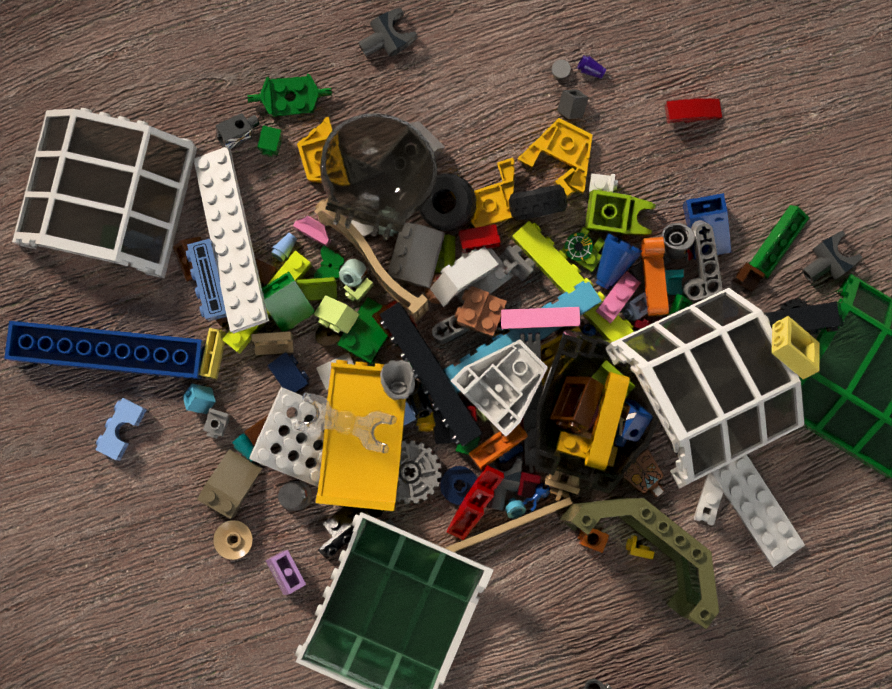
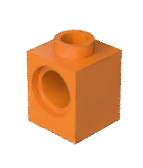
[578,528,609,553]

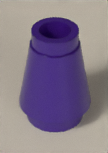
[577,55,606,79]

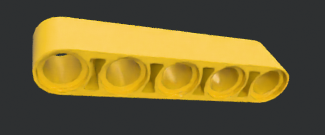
[585,372,630,471]

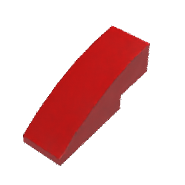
[664,98,722,124]

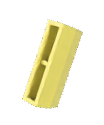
[199,328,227,379]

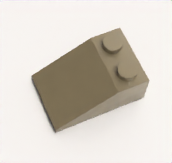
[197,449,263,519]

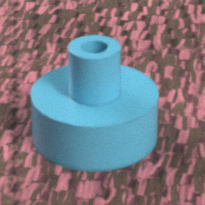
[505,498,526,519]

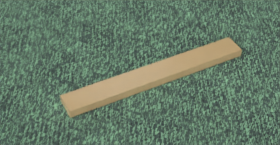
[425,497,572,563]

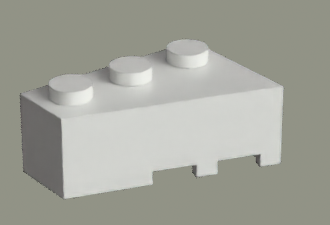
[430,246,499,307]

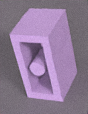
[266,550,306,595]

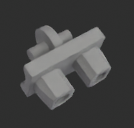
[499,245,536,282]

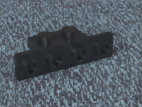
[318,506,385,559]

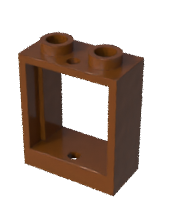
[550,377,605,430]

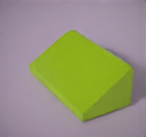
[434,234,455,274]

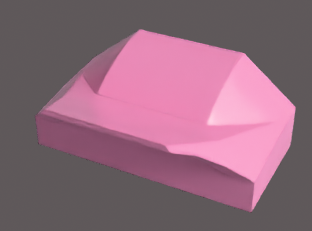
[293,216,331,247]

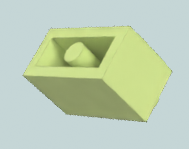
[313,295,360,334]

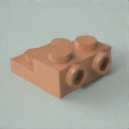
[455,286,507,338]

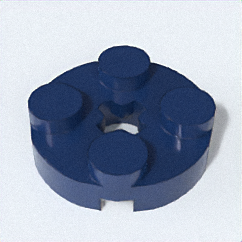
[440,466,477,505]

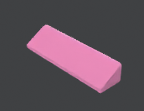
[501,307,580,329]

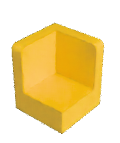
[554,168,576,198]

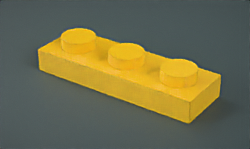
[556,431,618,467]

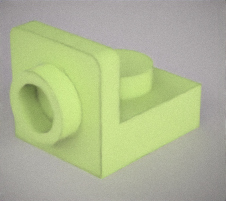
[344,278,374,302]

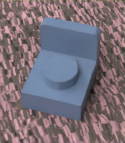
[621,292,648,322]

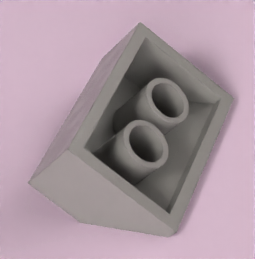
[388,222,445,288]

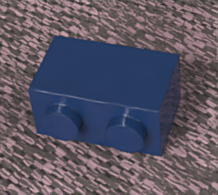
[267,352,310,394]

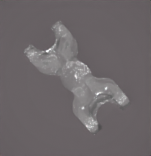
[294,393,397,453]

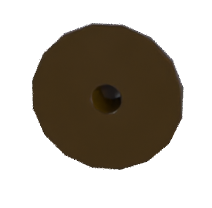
[315,325,343,346]

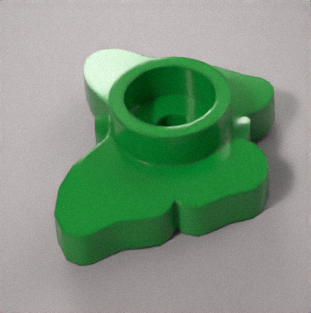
[314,246,345,279]

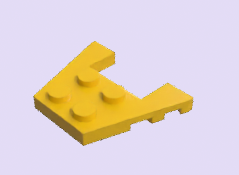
[517,118,593,194]
[450,157,515,228]

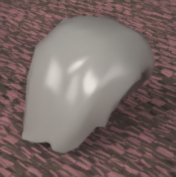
[380,360,415,400]

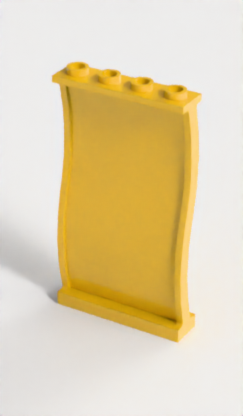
[316,360,406,511]

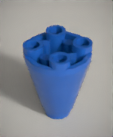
[596,233,642,290]

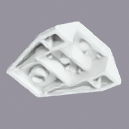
[451,340,548,436]

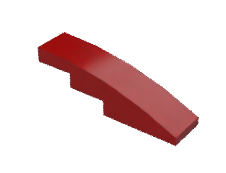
[447,465,504,540]

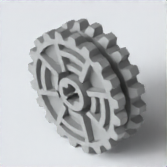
[396,441,442,504]

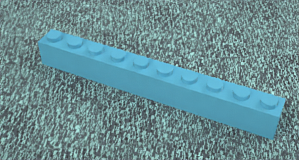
[444,281,602,393]

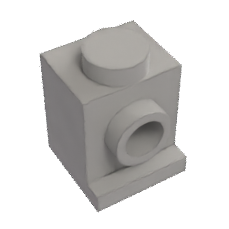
[203,408,231,439]

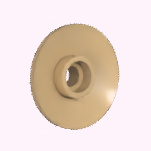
[214,520,253,560]

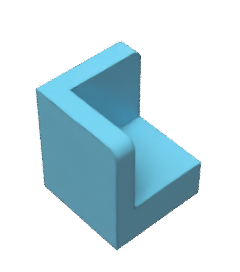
[183,384,216,414]

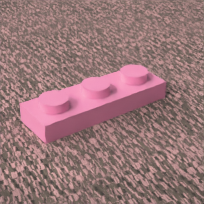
[596,271,641,323]

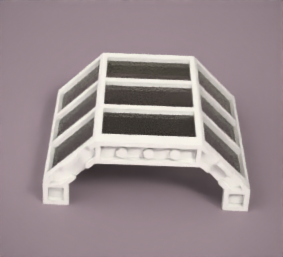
[12,108,197,279]
[605,288,804,489]

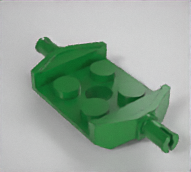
[247,74,332,117]

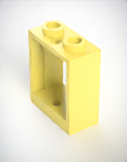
[772,316,820,380]

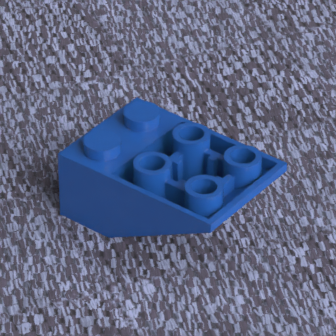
[683,193,731,260]

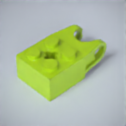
[585,190,656,236]

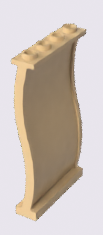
[314,198,429,323]

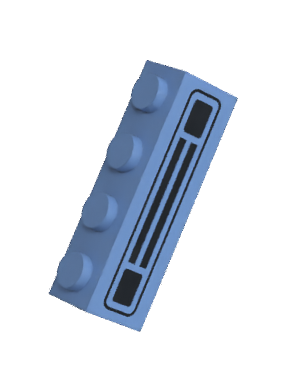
[186,239,227,321]

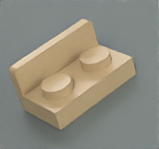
[252,332,294,355]

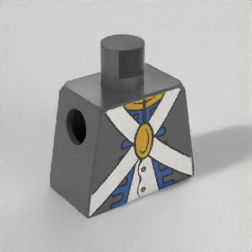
[215,113,260,149]

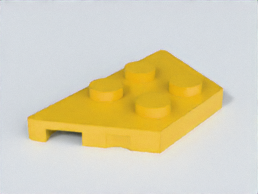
[297,117,349,188]

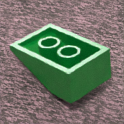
[337,297,391,365]

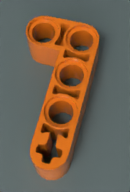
[641,237,669,316]

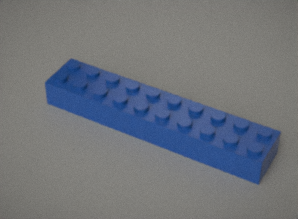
[4,321,205,380]

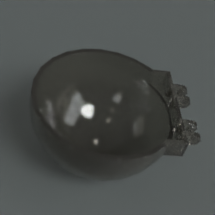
[319,113,437,240]

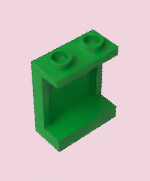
[262,271,315,332]

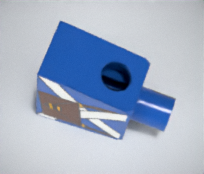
[613,398,653,447]

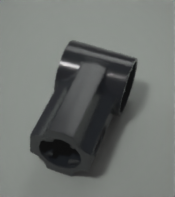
[409,379,433,418]

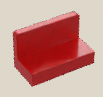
[459,224,500,253]

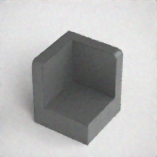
[558,89,589,119]

